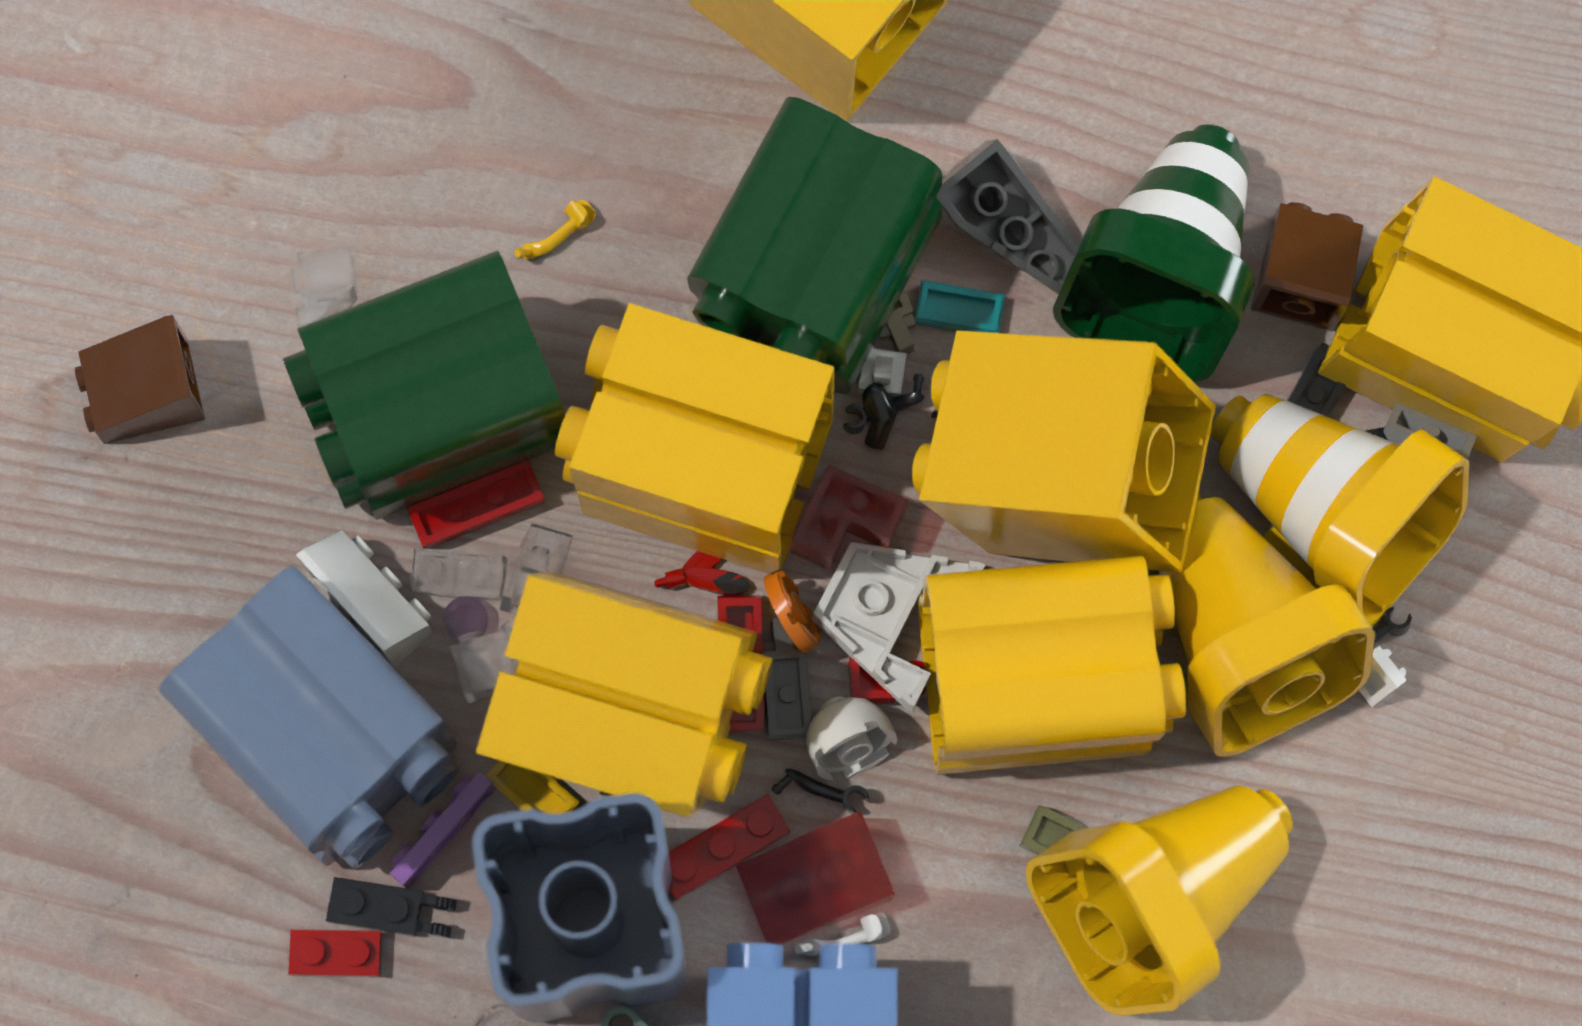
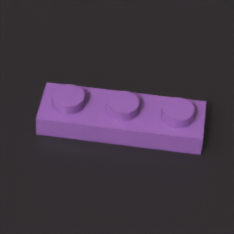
[390,772,496,889]

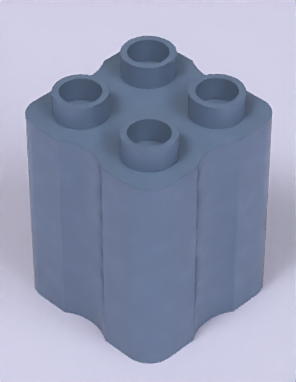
[159,566,459,869]
[472,793,687,1022]

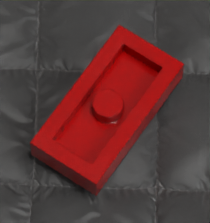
[288,929,382,977]

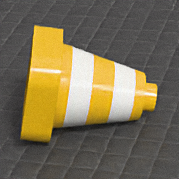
[1210,394,1469,627]

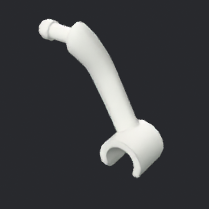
[794,912,891,956]

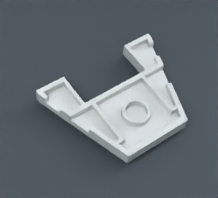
[812,542,985,712]

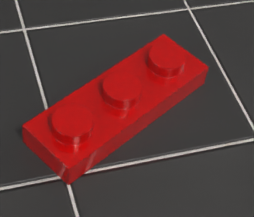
[407,460,545,551]
[668,793,791,901]

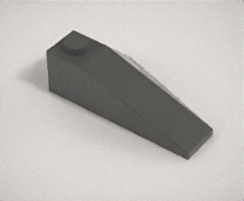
[936,139,1079,294]

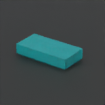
[915,280,1005,333]

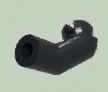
[862,383,897,450]

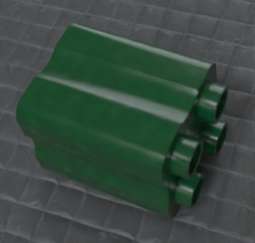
[687,97,942,394]
[283,250,565,520]

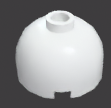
[806,696,898,780]

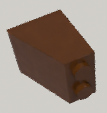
[1250,202,1363,332]
[75,315,205,444]

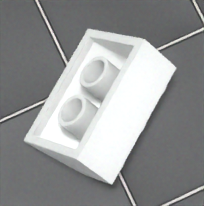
[296,530,433,668]

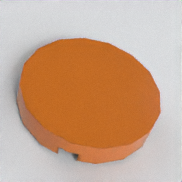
[764,569,821,653]

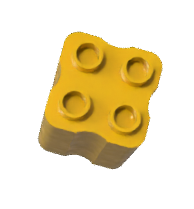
[918,555,1186,775]

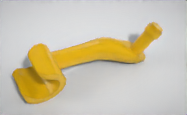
[514,199,596,260]

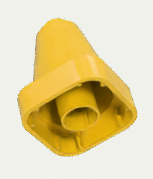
[1159,492,1375,757]
[1025,785,1293,1016]

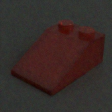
[736,811,895,945]

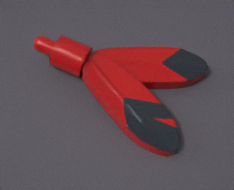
[654,551,750,595]

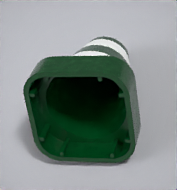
[1053,124,1255,382]

